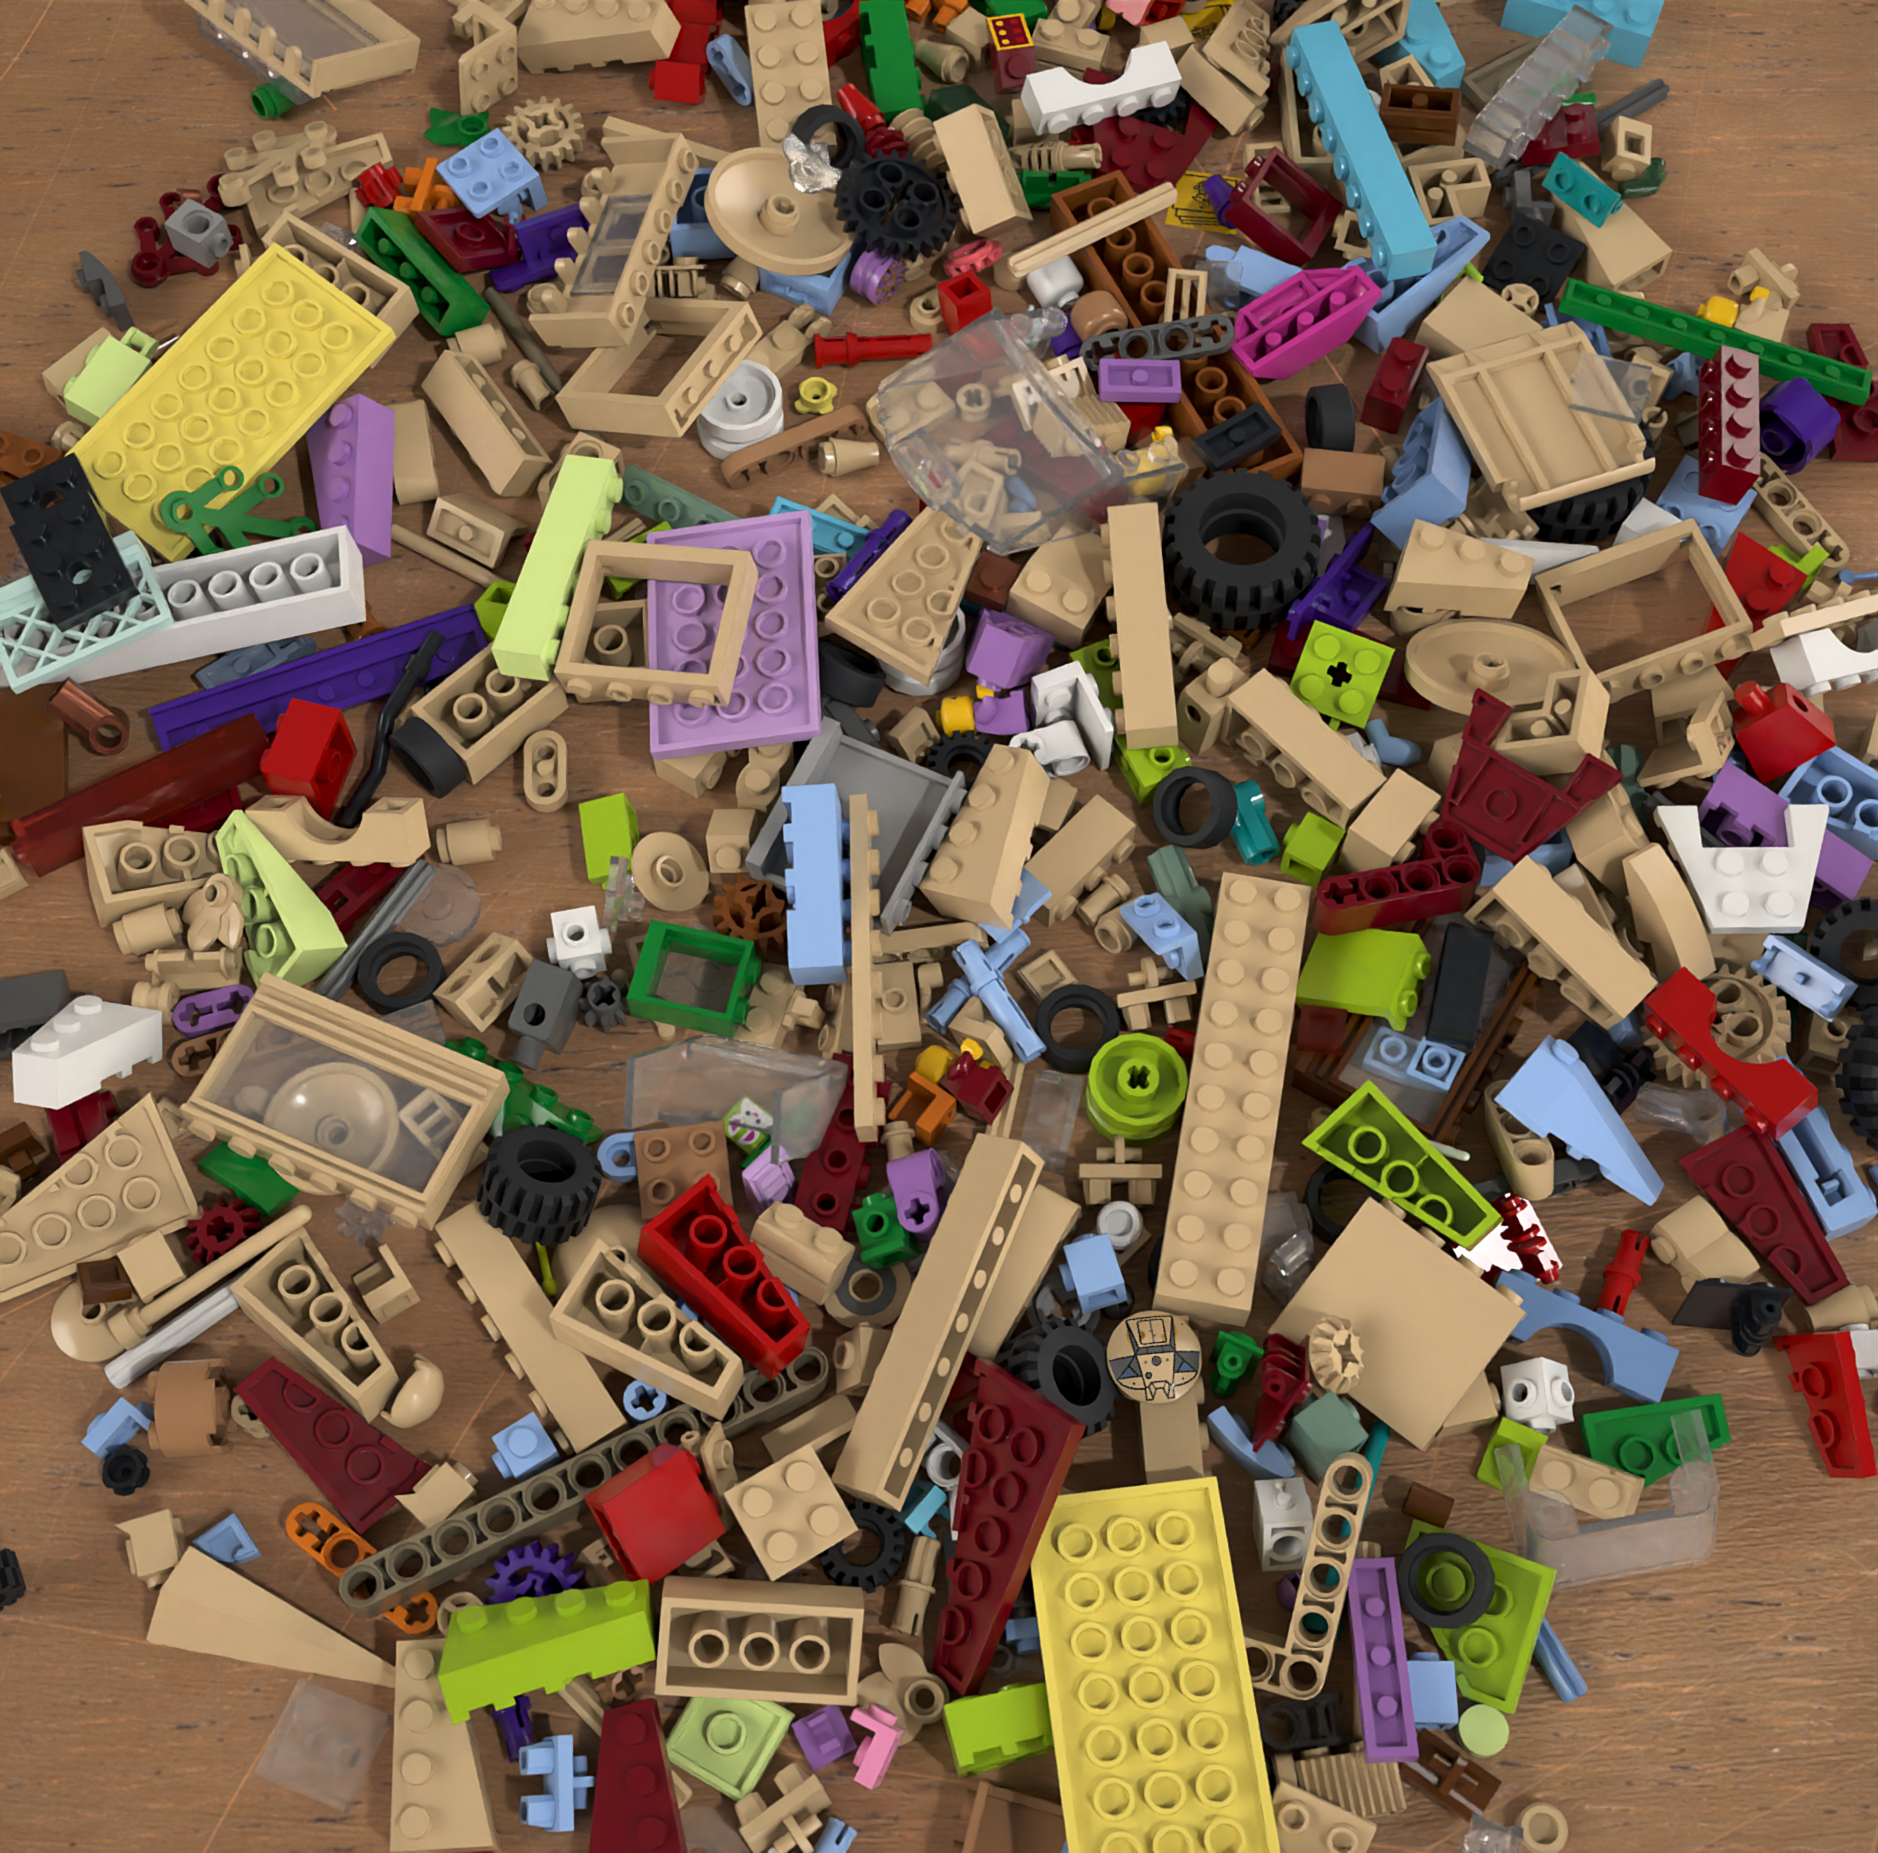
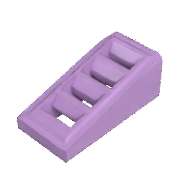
[742,1143,799,1216]

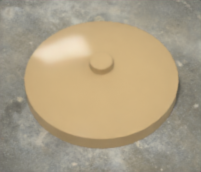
[704,147,856,276]
[1404,618,1576,716]

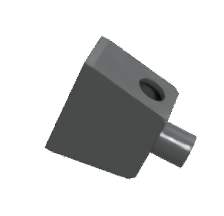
[508,958,588,1071]

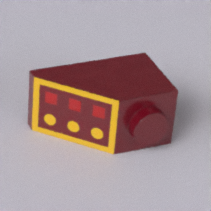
[985,13,1037,95]

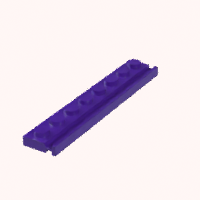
[148,603,488,769]

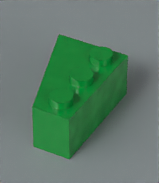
[859,0,927,127]

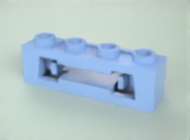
[1735,1053,1878,1242]

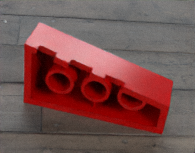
[637,1173,810,1381]

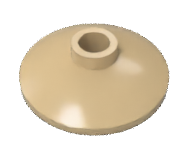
[631,832,709,913]
[51,1280,145,1363]

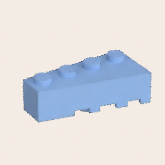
[1778,746,1878,861]

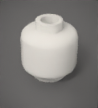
[1027,255,1084,311]

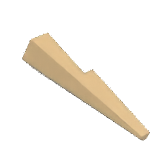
[146,1545,396,1689]

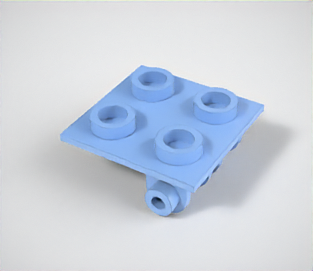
[1655,454,1758,559]

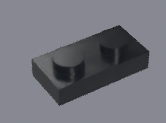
[1191,402,1282,473]

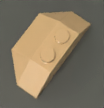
[1269,0,1411,65]

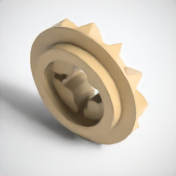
[1309,1315,1365,1394]

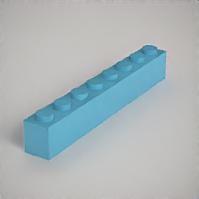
[1285,20,1438,282]

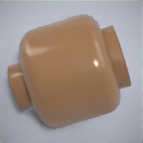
[1070,291,1128,350]

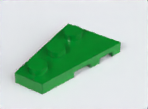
[1577,1393,1731,1489]

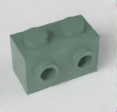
[1282,1390,1369,1486]

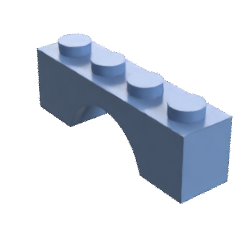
[1490,1268,1680,1405]

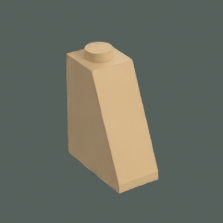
[1176,38,1269,136]

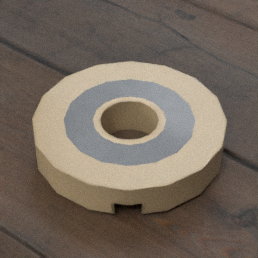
[823,1243,911,1331]

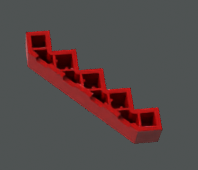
[649,0,724,104]

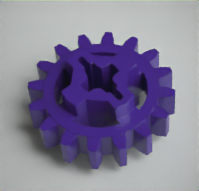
[484,1540,590,1605]

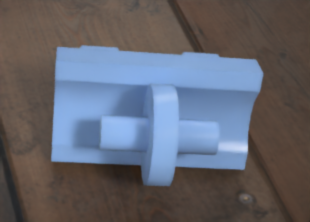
[519,1735,597,1833]

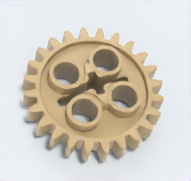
[1640,964,1791,1092]

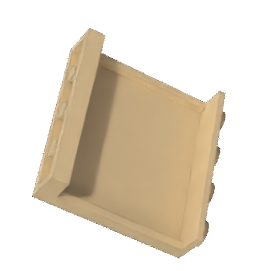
[1267,1196,1527,1452]

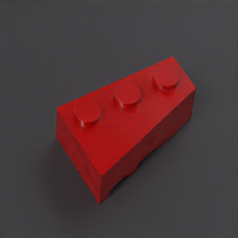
[1699,531,1808,682]

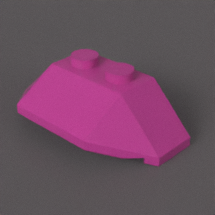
[1229,265,1382,380]

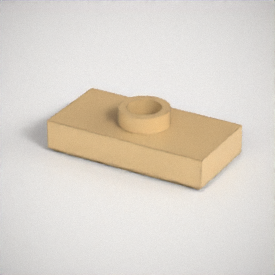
[874,961,922,1051]

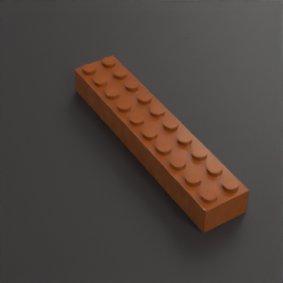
[1050,169,1304,486]

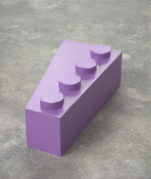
[306,393,395,568]
[1697,760,1873,913]

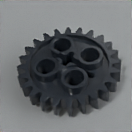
[833,149,959,262]

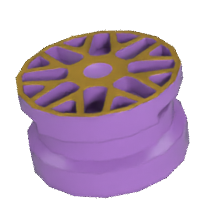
[850,248,907,306]

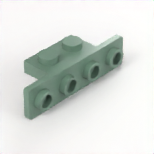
[619,464,742,529]

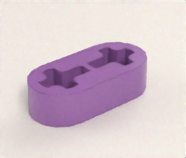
[173,984,254,1040]

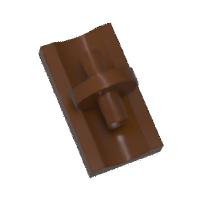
[1398,1727,1502,1827]

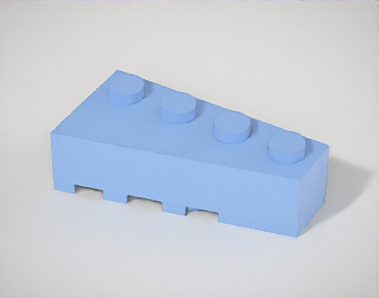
[782,783,852,986]

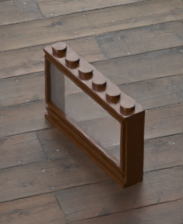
[1292,894,1544,1147]

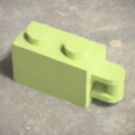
[63,326,159,427]

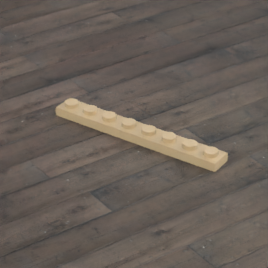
[849,794,885,1142]

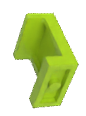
[1295,929,1432,1031]

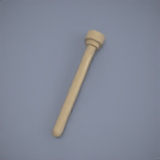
[108,1205,312,1350]

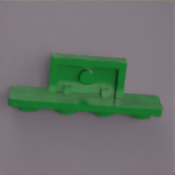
[443,1037,604,1144]

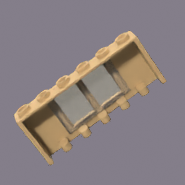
[528,132,699,348]

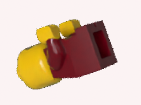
[915,1038,1014,1126]

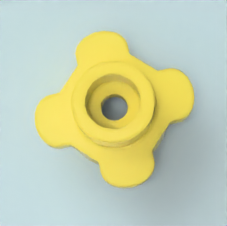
[795,377,837,416]

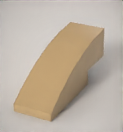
[1622,842,1716,983]

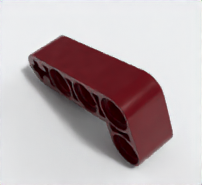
[1310,820,1482,936]

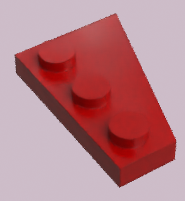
[1772,1331,1878,1479]

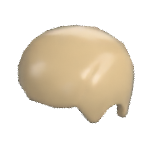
[380,1353,445,1428]

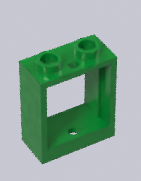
[627,919,762,1039]

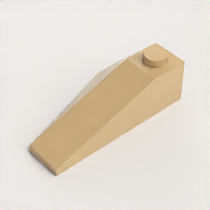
[82,820,224,927]

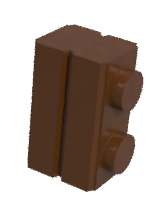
[1379,83,1462,146]

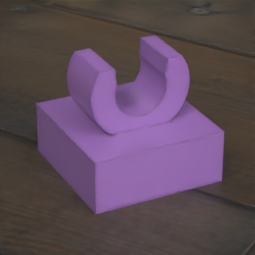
[791,1704,858,1773]

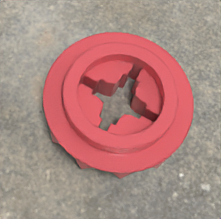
[942,239,1002,277]

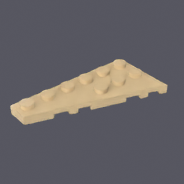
[825,459,1004,687]
[0,1092,203,1303]

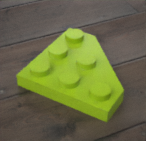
[1404,1519,1558,1714]

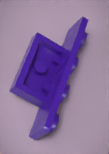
[488,202,638,292]
[1286,522,1389,641]

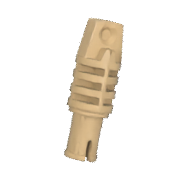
[1007,141,1102,177]

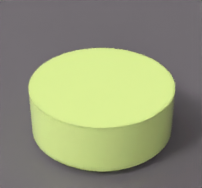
[1456,1704,1509,1758]

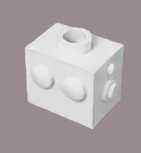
[1252,1477,1313,1572]

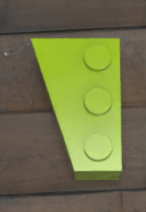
[943,1681,1055,1779]

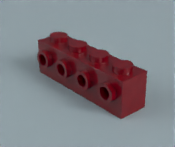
[1698,345,1760,506]
[794,1053,893,1241]

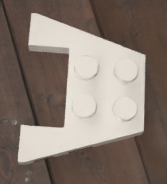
[1653,804,1829,934]

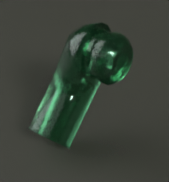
[1618,157,1667,200]

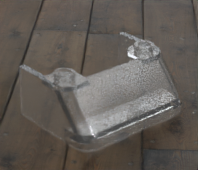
[624,1035,848,1165]
[1494,1409,1720,1591]

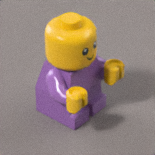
[936,684,1030,738]

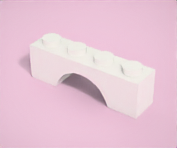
[1021,41,1182,136]
[1769,619,1878,698]

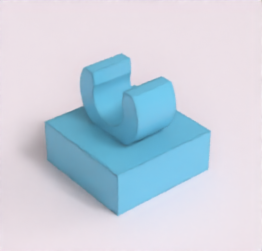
[889,1477,950,1539]

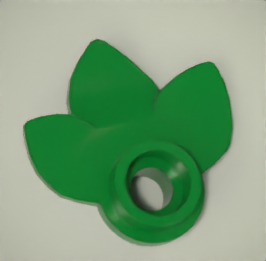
[424,108,491,148]

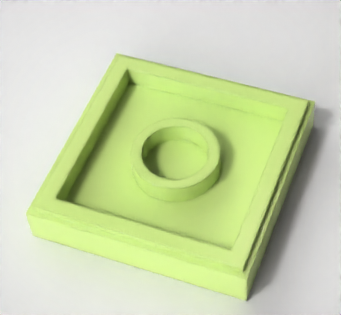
[665,1697,796,1803]

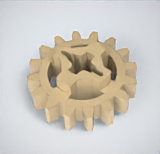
[502,96,586,171]

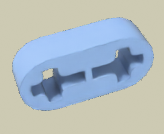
[706,34,754,106]

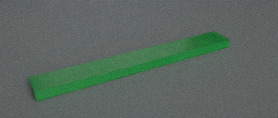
[1558,278,1873,407]

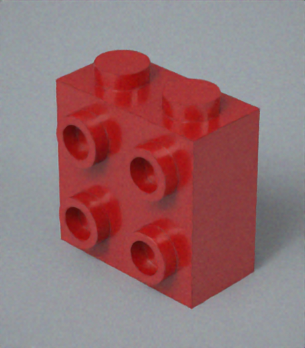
[584,1442,726,1587]

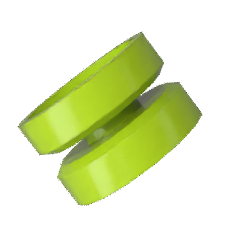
[1085,1033,1188,1148]

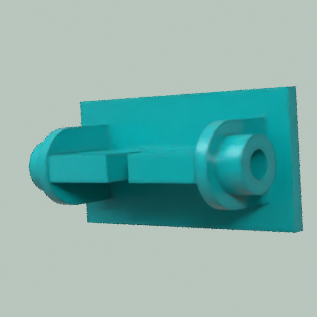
[1541,152,1624,228]

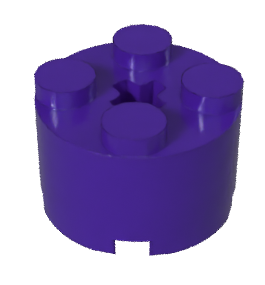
[1759,377,1841,475]

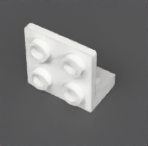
[1029,660,1117,771]

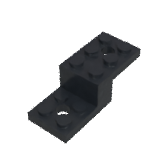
[0,452,140,633]

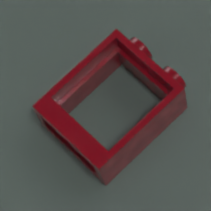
[1223,146,1344,268]

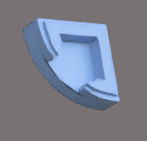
[192,1513,262,1565]

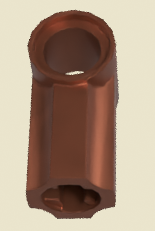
[45,676,130,756]

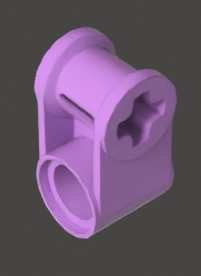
[887,1148,948,1244]

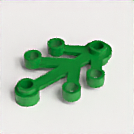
[160,465,317,556]

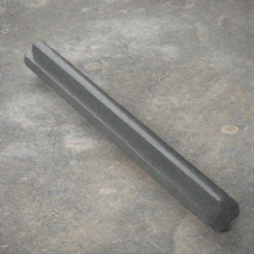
[1491,79,1670,194]

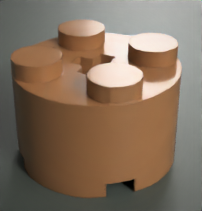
[147,1357,238,1459]

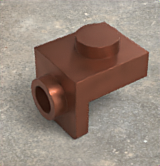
[963,551,1021,613]

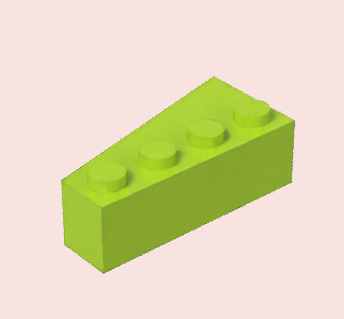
[438,1579,660,1725]

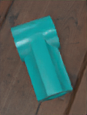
[1210,779,1281,867]

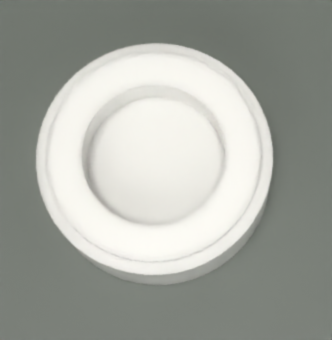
[1096,1201,1143,1250]

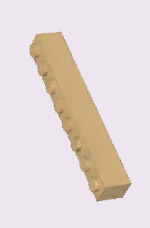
[831,1133,1045,1512]

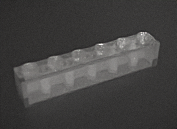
[1462,4,1614,171]

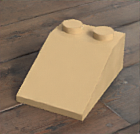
[1005,518,1114,651]

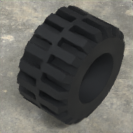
[1810,896,1878,1012]
[477,1124,603,1246]
[994,1318,1120,1439]

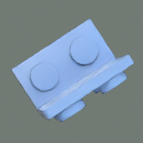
[436,128,548,218]

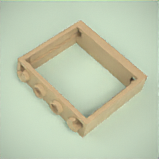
[555,297,763,438]
[1534,517,1753,704]
[554,539,759,709]

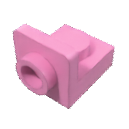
[850,1703,906,1790]

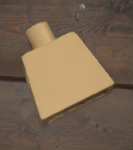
[1176,657,1250,756]
[1651,665,1737,747]

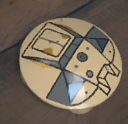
[1107,1311,1202,1404]

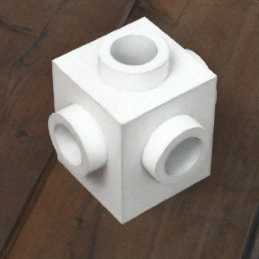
[547,905,612,979]
[1501,1357,1574,1434]

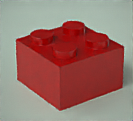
[260,698,358,822]

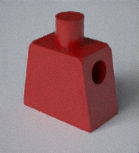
[1732,680,1836,785]

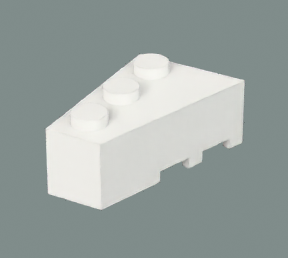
[12,995,163,1110]

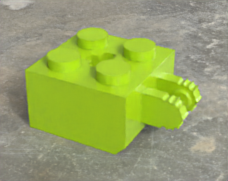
[1289,620,1395,732]

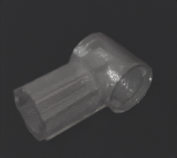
[1634,1082,1731,1145]

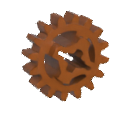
[712,873,793,959]

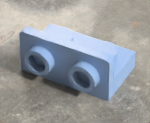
[1120,892,1204,982]

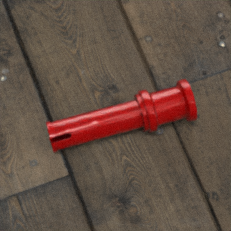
[813,331,932,369]

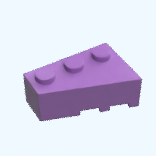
[964,605,1056,692]

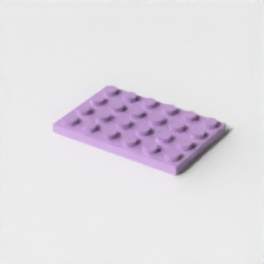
[646,509,821,760]

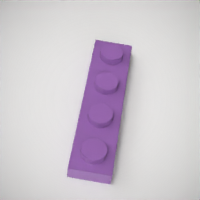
[1346,1557,1419,1763]

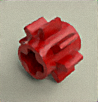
[355,162,403,208]

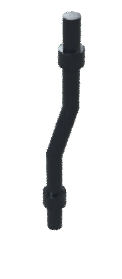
[332,630,445,829]

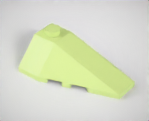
[215,810,348,988]

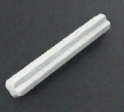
[104,1261,258,1389]

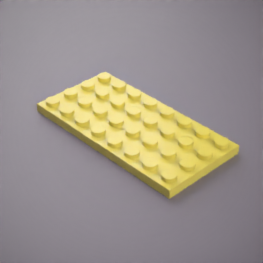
[64,242,396,563]
[1030,1476,1280,1853]

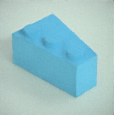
[1373,0,1466,89]

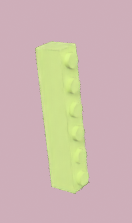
[491,454,623,681]

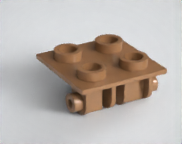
[634,1120,734,1221]

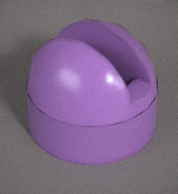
[1276,1571,1302,1613]

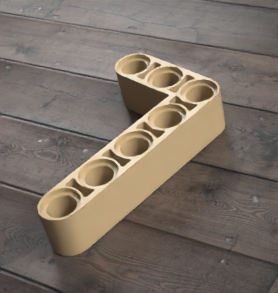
[1242,1452,1373,1700]

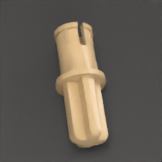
[890,1536,941,1638]

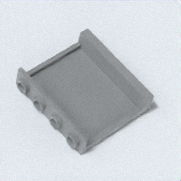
[745,716,969,937]

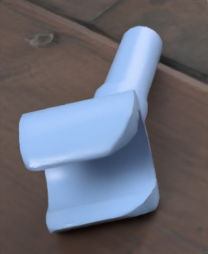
[498,195,523,245]

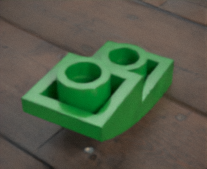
[198,1141,301,1218]

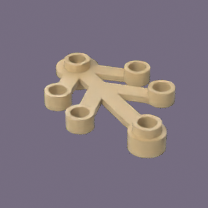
[218,121,337,207]

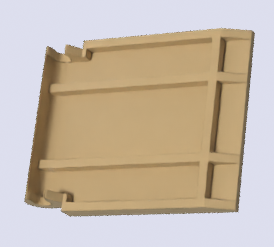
[1426,321,1655,514]

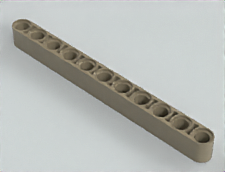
[339,1346,829,1618]

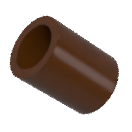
[1401,1481,1455,1529]

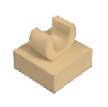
[884,707,940,765]

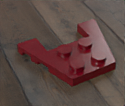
[1082,67,1220,194]
[1439,688,1625,866]

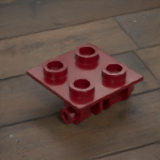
[1252,1333,1313,1453]

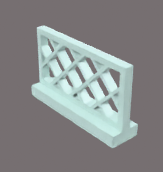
[0,530,175,694]

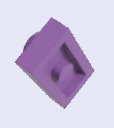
[1098,359,1181,403]

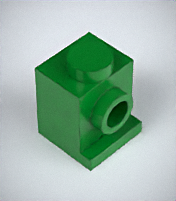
[852,1193,920,1271]

